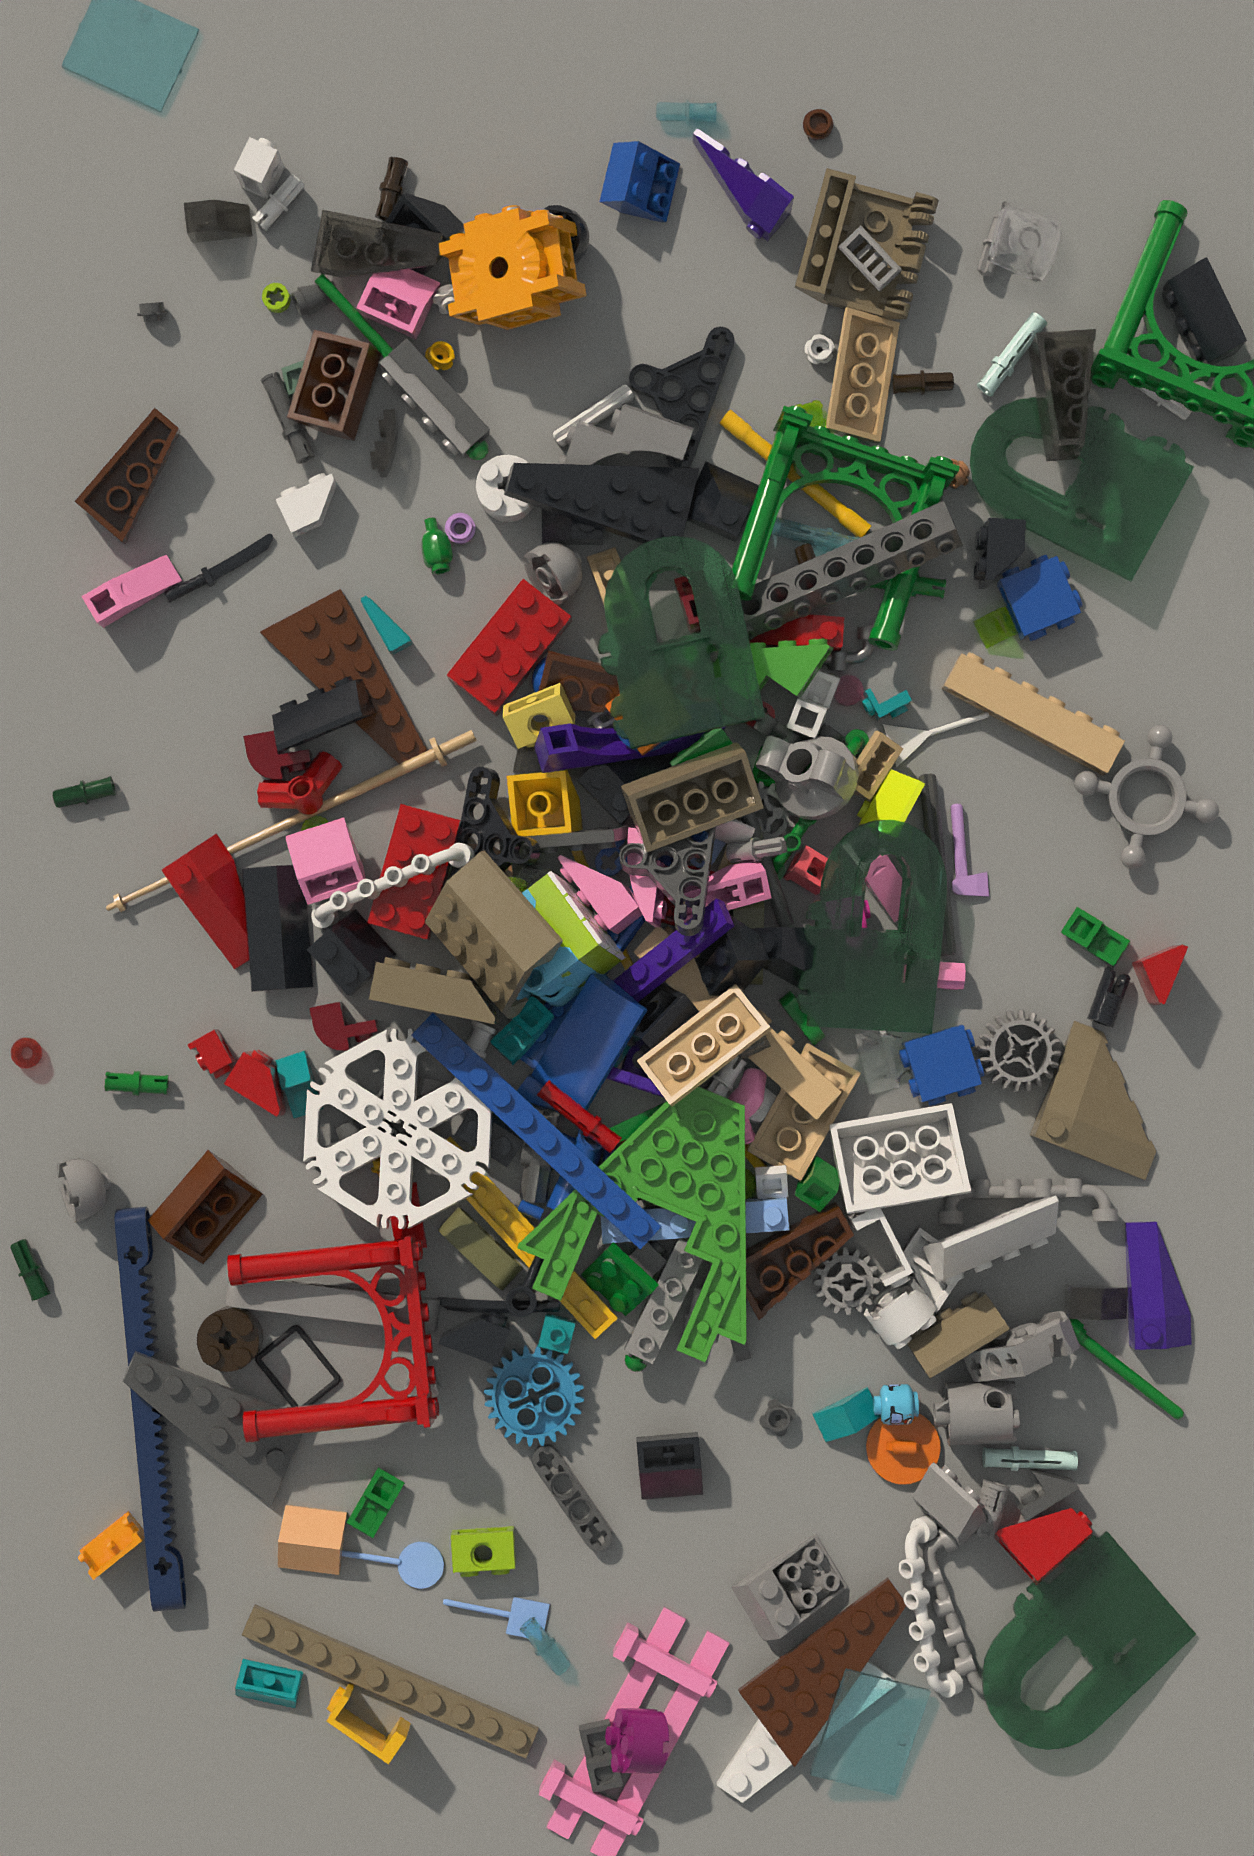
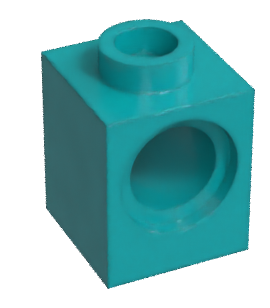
[538,1313,576,1354]

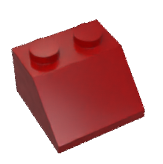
[224,1050,287,1117]

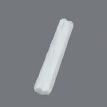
[553,384,634,447]

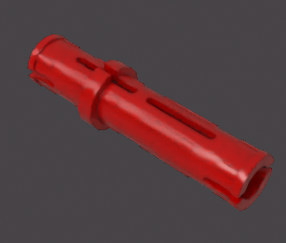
[537,1080,622,1153]

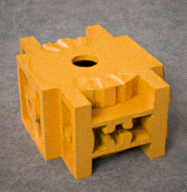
[439,205,587,330]

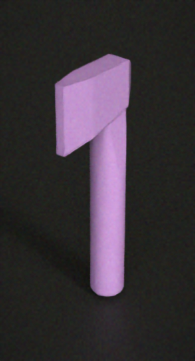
[950,803,989,897]

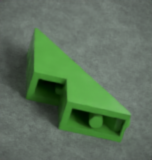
[681,639,834,703]

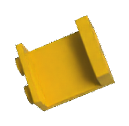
[326,1682,411,1764]

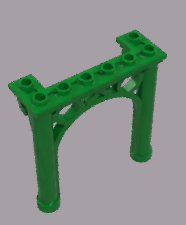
[1085,200,1254,449]
[722,406,960,651]

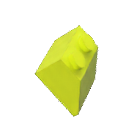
[856,769,925,842]

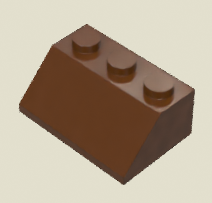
[287,330,381,441]
[148,1150,263,1264]

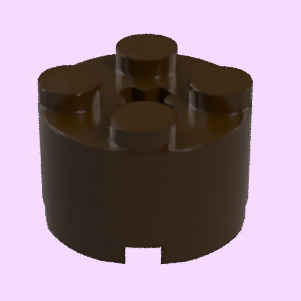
[197,1306,263,1372]

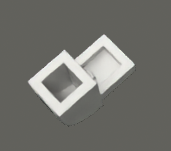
[787,670,841,739]

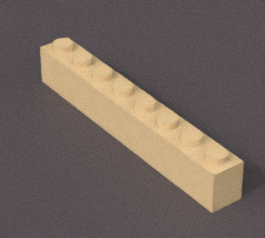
[633,926,842,1120]

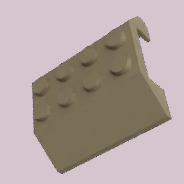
[794,168,939,319]
[425,851,563,1019]

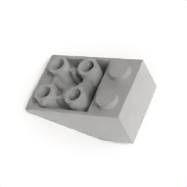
[731,1534,847,1641]

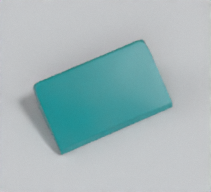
[235,1659,303,1708]

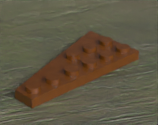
[260,589,427,764]
[738,1577,906,1768]

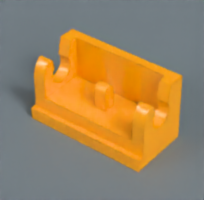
[78,1511,145,1580]

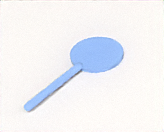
[342,1541,444,1589]

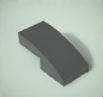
[579,1719,623,1793]

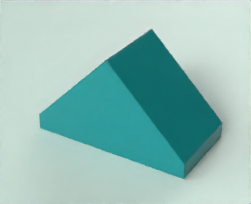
[812,1387,880,1442]

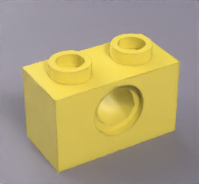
[503,683,575,749]

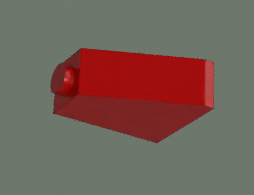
[994,1508,1093,1585]

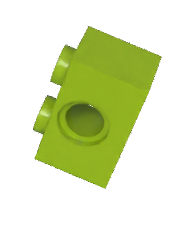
[451,1526,516,1577]

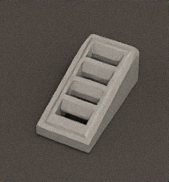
[838,225,902,292]

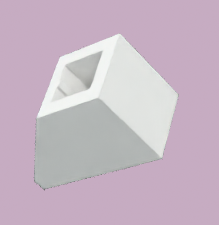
[276,473,337,538]

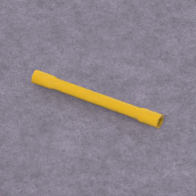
[719,409,872,538]

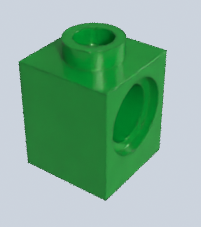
[795,1156,840,1212]

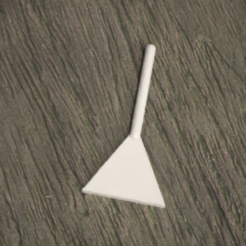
[883,712,989,767]

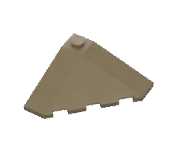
[1030,1021,1156,1180]

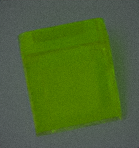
[973,606,1017,649]

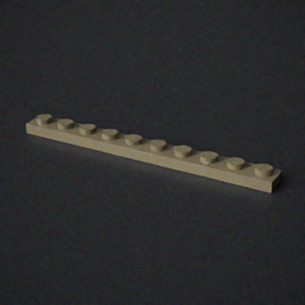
[242,1604,539,1759]

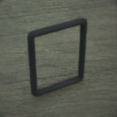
[255,1325,341,1407]

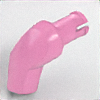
[728,1068,767,1145]

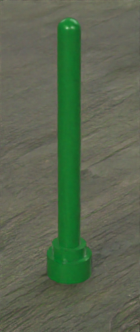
[1070,1316,1184,1420]

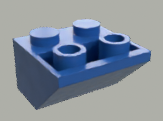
[599,141,680,223]

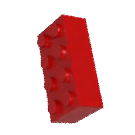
[447,579,572,717]
[367,804,461,940]

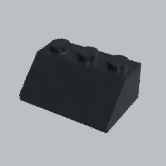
[1162,257,1247,365]
[272,676,376,751]

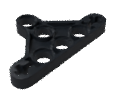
[629,326,735,468]
[450,766,540,878]

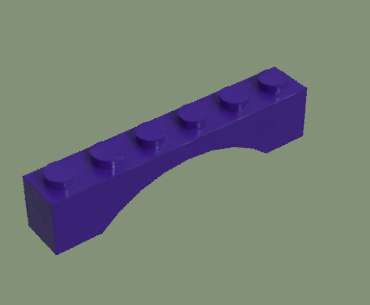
[534,702,726,773]

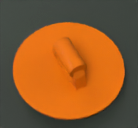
[866,1413,940,1484]

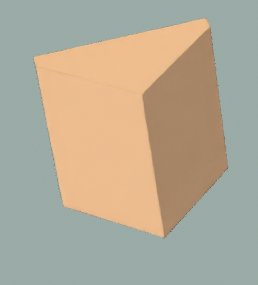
[278,1505,347,1575]

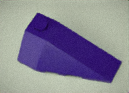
[693,129,794,241]
[1125,1221,1192,1350]

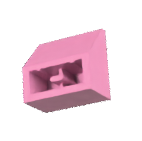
[356,258,441,340]
[286,817,366,905]

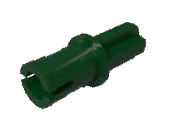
[52,776,116,808]
[10,1239,51,1301]

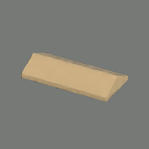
[825,307,900,443]
[637,984,772,1107]
[747,1043,861,1181]

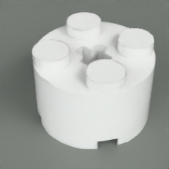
[476,455,534,522]
[864,1276,936,1349]

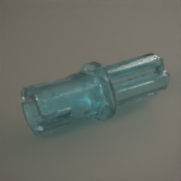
[656,99,717,125]
[519,1617,570,1676]

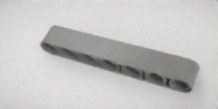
[225,1278,440,1331]

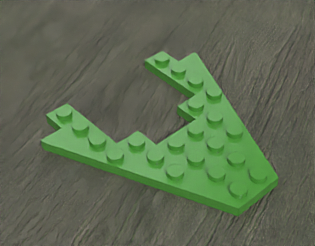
[517,1086,747,1362]

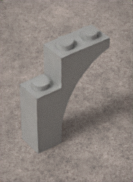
[558,404,694,465]

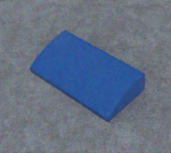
[531,974,647,1110]

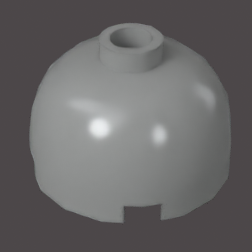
[524,542,583,605]
[57,1158,111,1223]

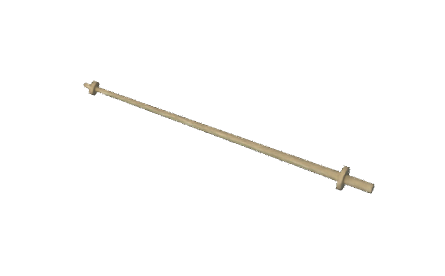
[106,730,477,912]

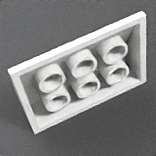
[830,1103,971,1214]
[922,1196,1059,1284]

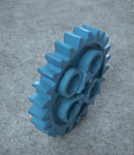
[484,1344,584,1447]

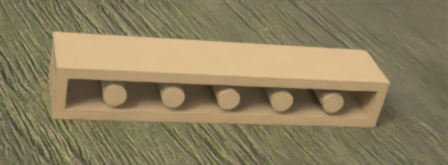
[941,652,1125,776]

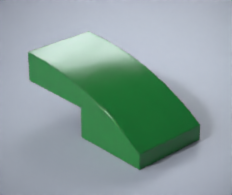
[1061,907,1131,968]
[346,1467,405,1539]

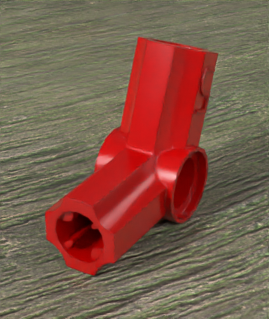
[257,751,343,815]

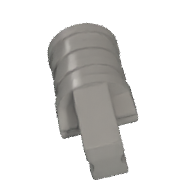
[974,1479,1010,1539]

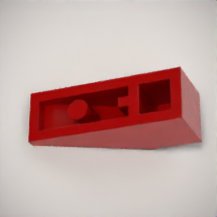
[749,615,845,652]

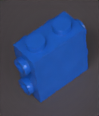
[997,555,1082,642]
[899,1025,985,1106]

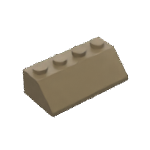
[621,742,764,852]

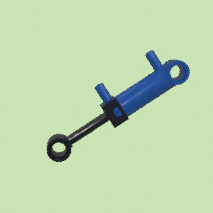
[506,1129,604,1317]

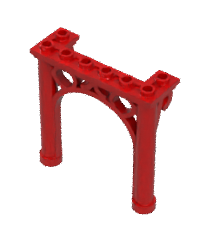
[227,1234,439,1443]

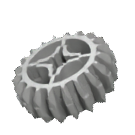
[977,1009,1061,1093]

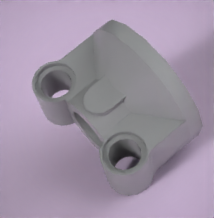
[755,736,859,820]

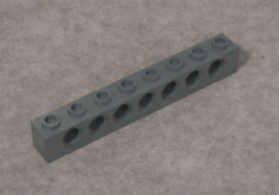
[716,501,963,645]

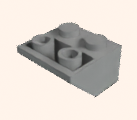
[912,1462,987,1546]

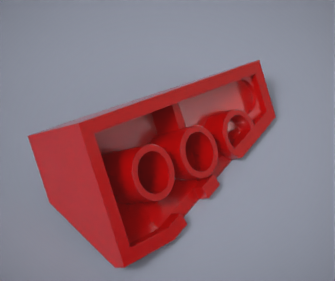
[162,833,249,969]

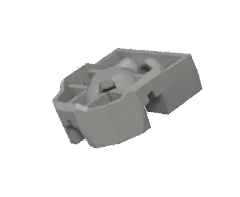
[964,1311,1080,1382]

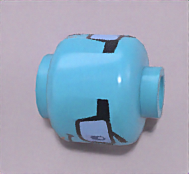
[873,1384,919,1425]

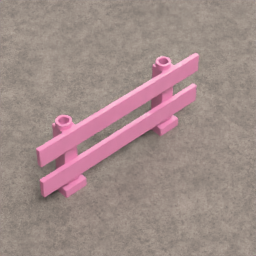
[539,1607,729,1856]

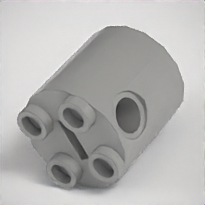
[933,1380,1020,1446]

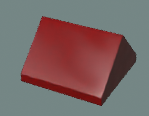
[1132,944,1188,1005]

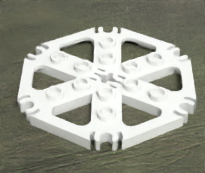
[303,1029,493,1229]

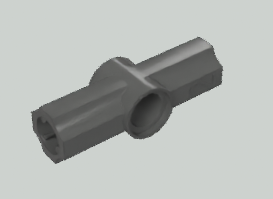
[519,1107,560,1204]

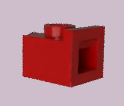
[187,1029,236,1079]

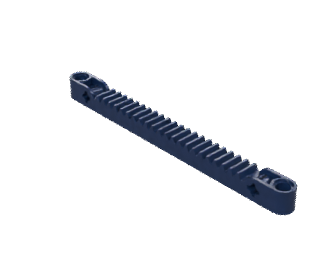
[114,1206,187,1612]

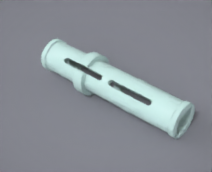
[977,312,1047,396]
[982,1446,1078,1471]

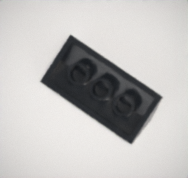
[242,865,313,992]

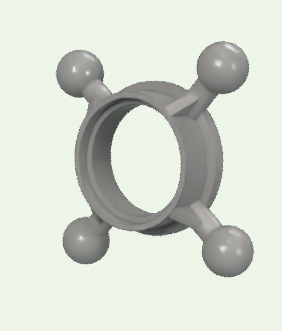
[1074,725,1219,869]

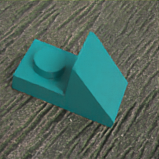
[275,1051,324,1119]

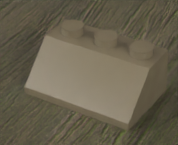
[907,1291,1010,1378]

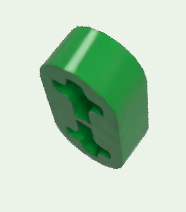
[778,991,826,1046]

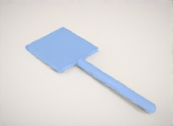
[443,1597,550,1641]

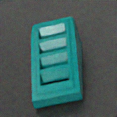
[360,595,413,655]

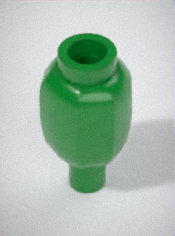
[421,517,453,575]

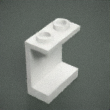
[847,1209,914,1288]

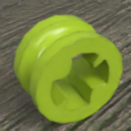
[262,283,291,313]

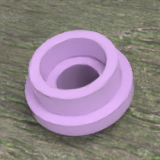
[445,513,476,544]

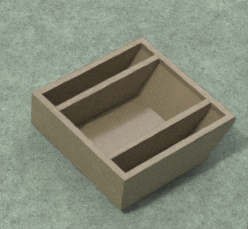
[369,957,501,1024]

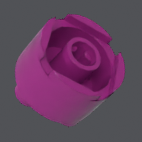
[605,1708,669,1774]

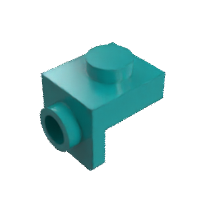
[861,688,912,721]

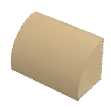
[853,731,903,800]

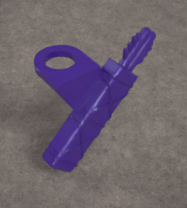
[606,1045,664,1098]

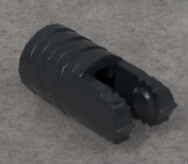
[1087,966,1131,1028]

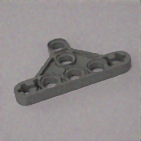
[619,827,716,936]

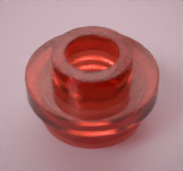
[11,1038,42,1068]

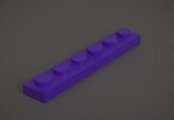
[613,898,734,1002]

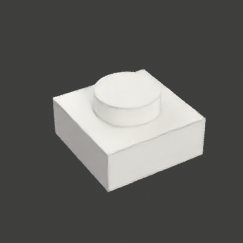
[755,1165,788,1199]

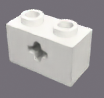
[234,137,285,200]

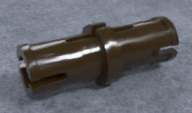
[375,156,408,221]

